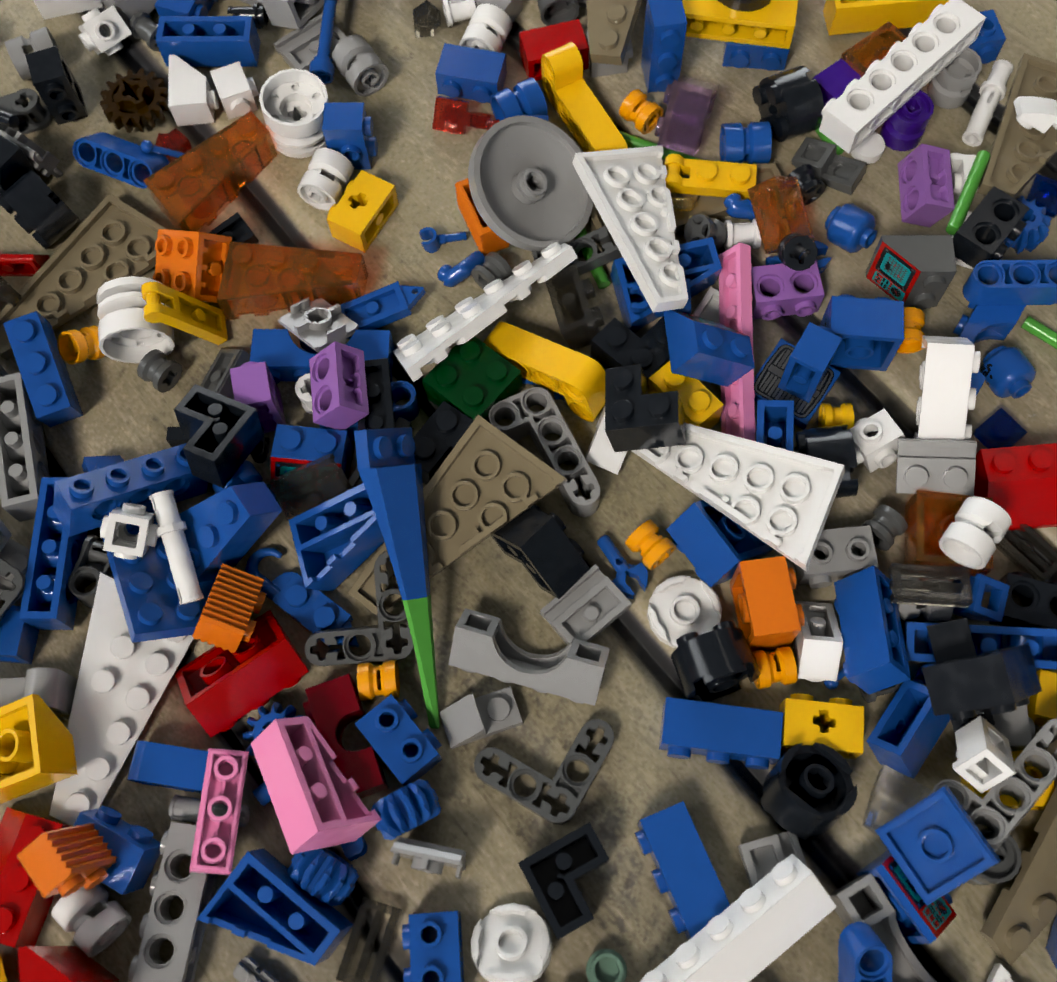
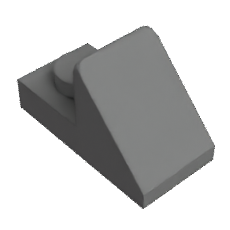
[439,686,523,749]

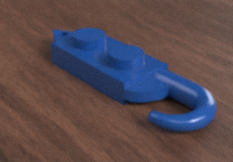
[299,281,426,354]
[245,547,359,648]

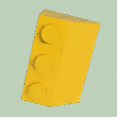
[0,694,77,804]

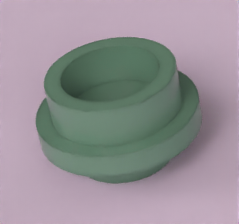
[586,949,627,982]

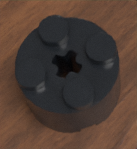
[752,66,824,142]
[0,169,80,250]
[794,424,858,498]
[671,620,760,702]
[761,743,858,840]

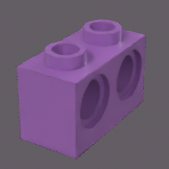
[898,143,955,228]
[751,260,825,320]
[309,341,369,430]
[230,361,286,433]

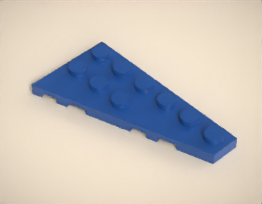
[82,455,215,643]

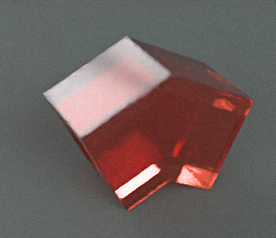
[155,128,194,163]

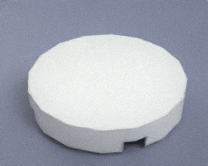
[647,575,722,648]
[470,903,553,982]

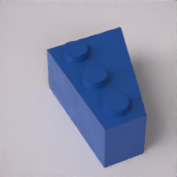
[610,237,722,332]
[179,481,283,583]
[289,483,384,591]
[196,848,354,966]

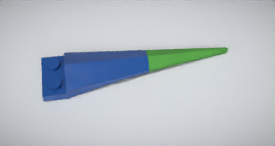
[354,427,440,729]

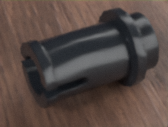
[227,3,269,29]

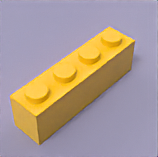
[682,0,798,49]
[823,0,949,35]

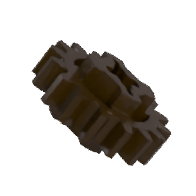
[100,68,170,133]

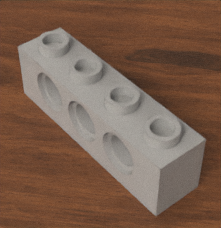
[0,372,50,522]
[128,822,218,982]

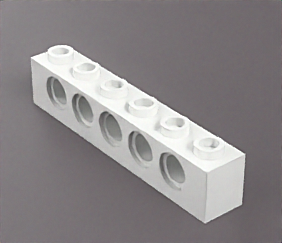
[819,0,986,154]

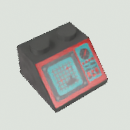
[865,235,957,309]

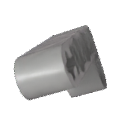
[489,387,600,518]
[0,668,78,720]
[931,718,1057,852]

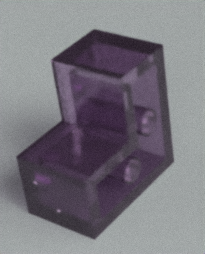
[655,75,720,156]

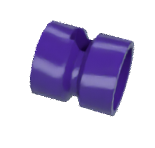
[880,90,934,152]

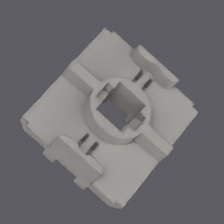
[0,127,63,178]
[278,297,359,353]
[390,837,466,879]

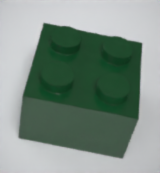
[422,336,523,423]

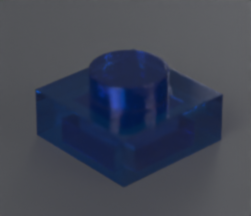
[1025,174,1057,218]
[973,408,1028,449]

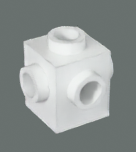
[78,5,132,56]
[850,408,905,473]
[100,503,159,560]

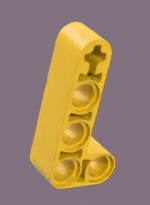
[541,42,628,152]
[483,321,605,422]

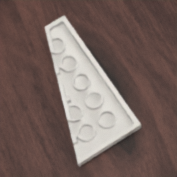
[572,145,689,313]
[393,242,578,382]
[631,423,845,571]
[49,572,194,826]

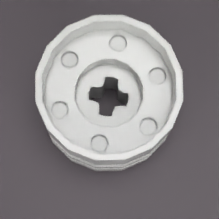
[259,68,329,158]
[96,276,175,363]

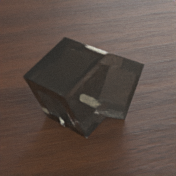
[413,0,441,38]

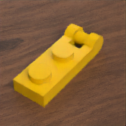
[664,154,757,200]
[141,282,228,345]

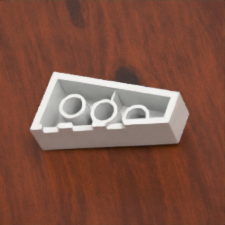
[914,335,981,440]

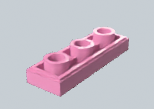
[189,748,249,875]

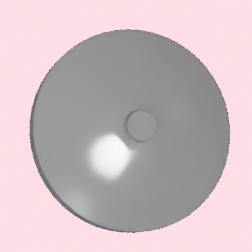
[468,115,593,251]

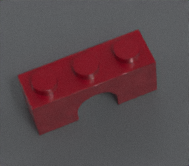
[303,674,389,799]

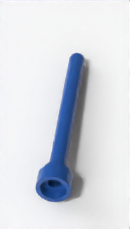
[309,0,337,84]

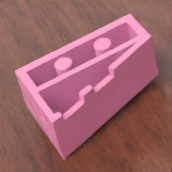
[250,716,382,855]

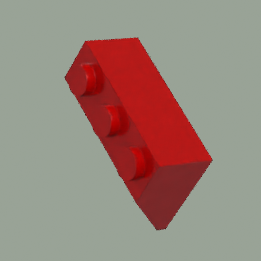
[974,443,1057,531]
[175,610,309,738]
[0,807,72,948]
[18,946,119,982]

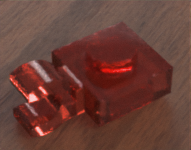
[432,96,491,135]

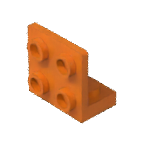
[153,229,232,304]

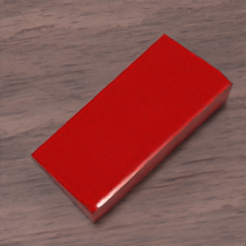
[0,254,50,276]

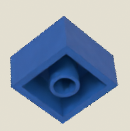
[819,294,904,371]

